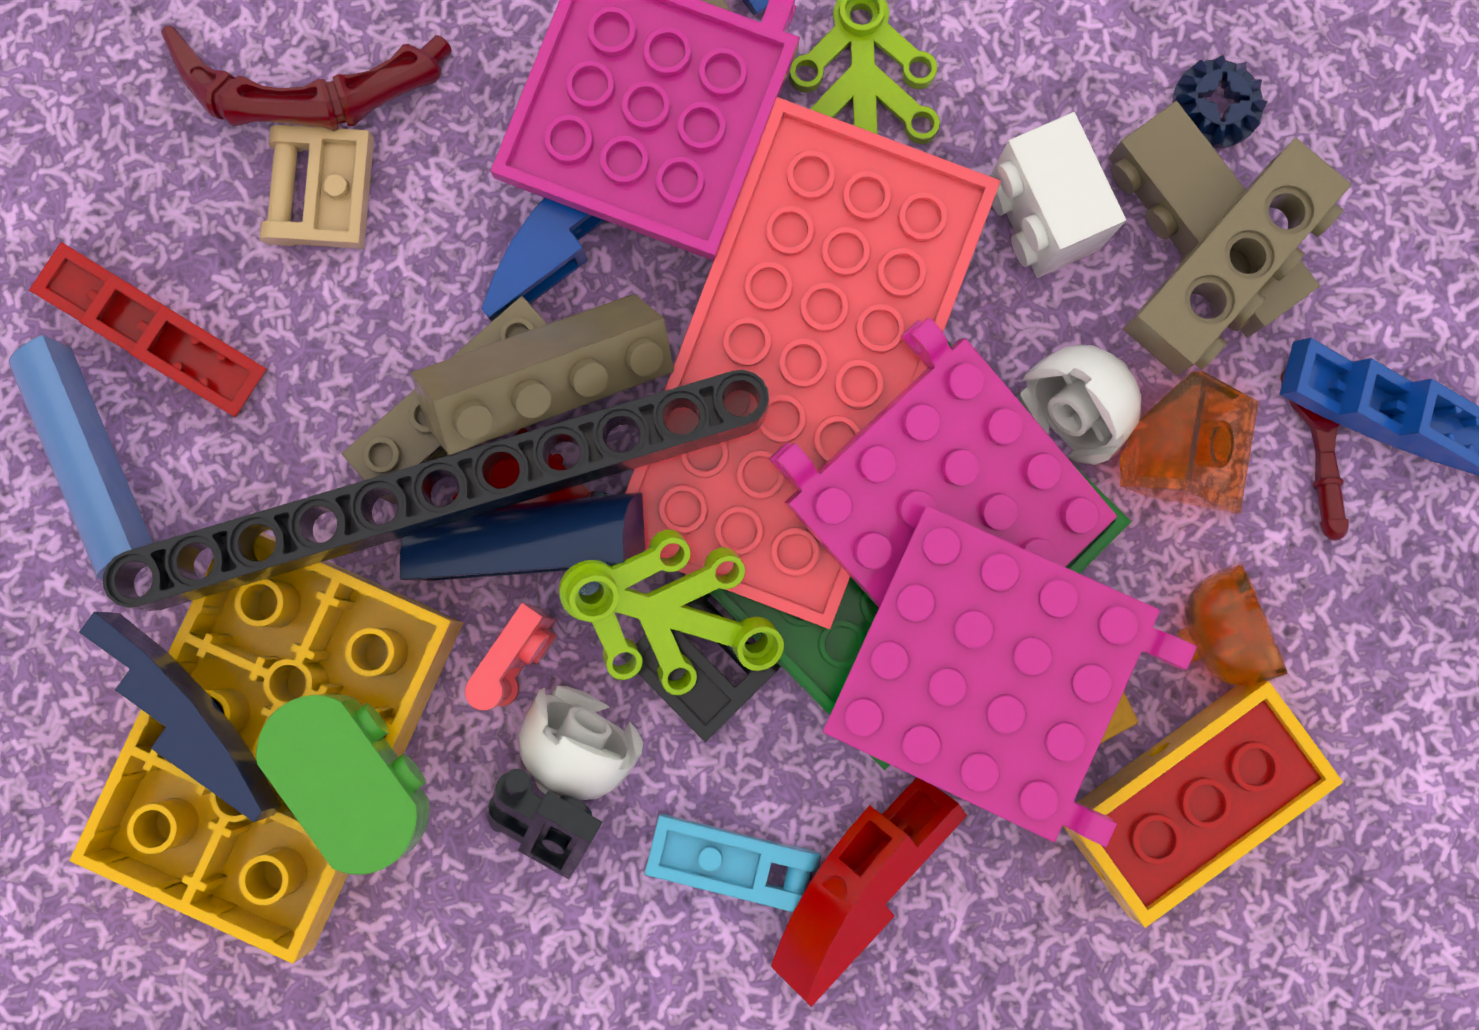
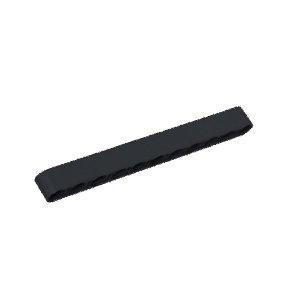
[103,370,769,611]

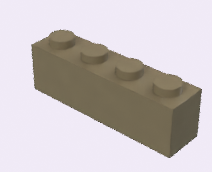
[1108,100,1321,338]
[411,294,674,455]

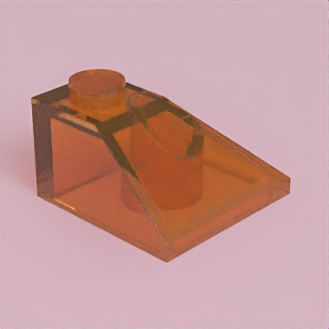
[1119,371,1259,514]

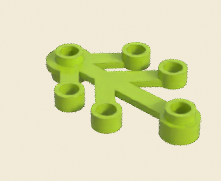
[789,0,940,144]
[559,529,784,695]

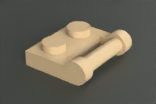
[259,125,374,249]

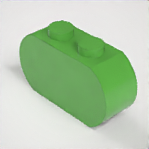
[256,693,430,875]

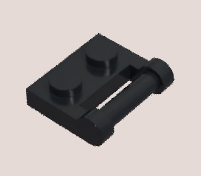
[622,593,781,742]

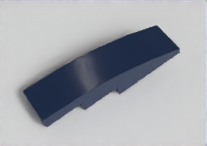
[79,611,281,822]

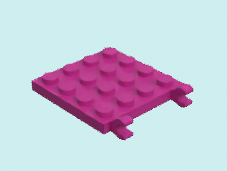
[490,0,800,261]
[769,318,1117,608]
[823,505,1197,847]

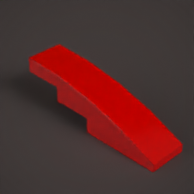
[28,242,267,418]

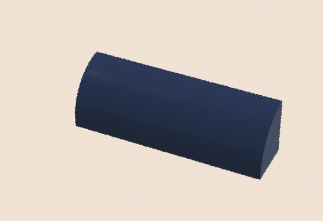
[400,493,645,581]

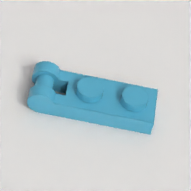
[644,813,821,912]

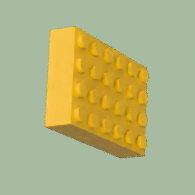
[69,532,464,964]

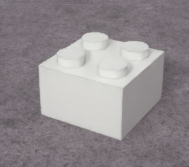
[990,112,1126,278]

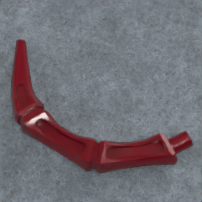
[161,25,452,131]

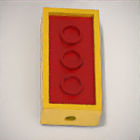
[1063,680,1343,928]

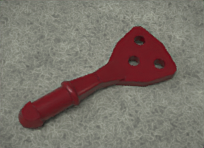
[1280,369,1349,541]

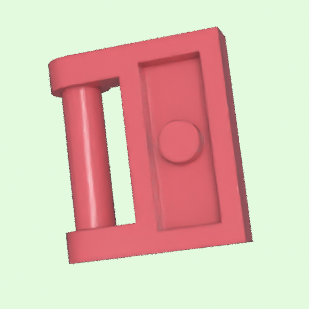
[465,603,557,710]

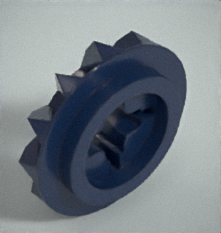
[1172,55,1268,148]

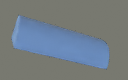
[9,335,153,580]

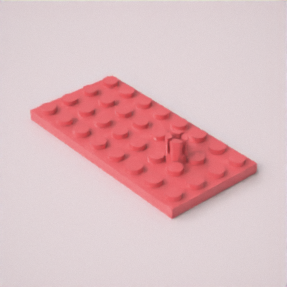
[625,97,1001,629]

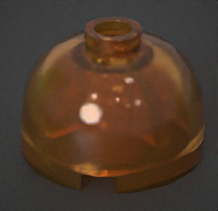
[1177,562,1289,686]

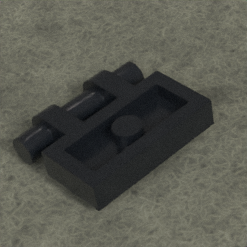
[486,769,602,880]

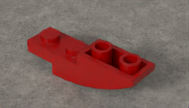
[771,777,967,1007]

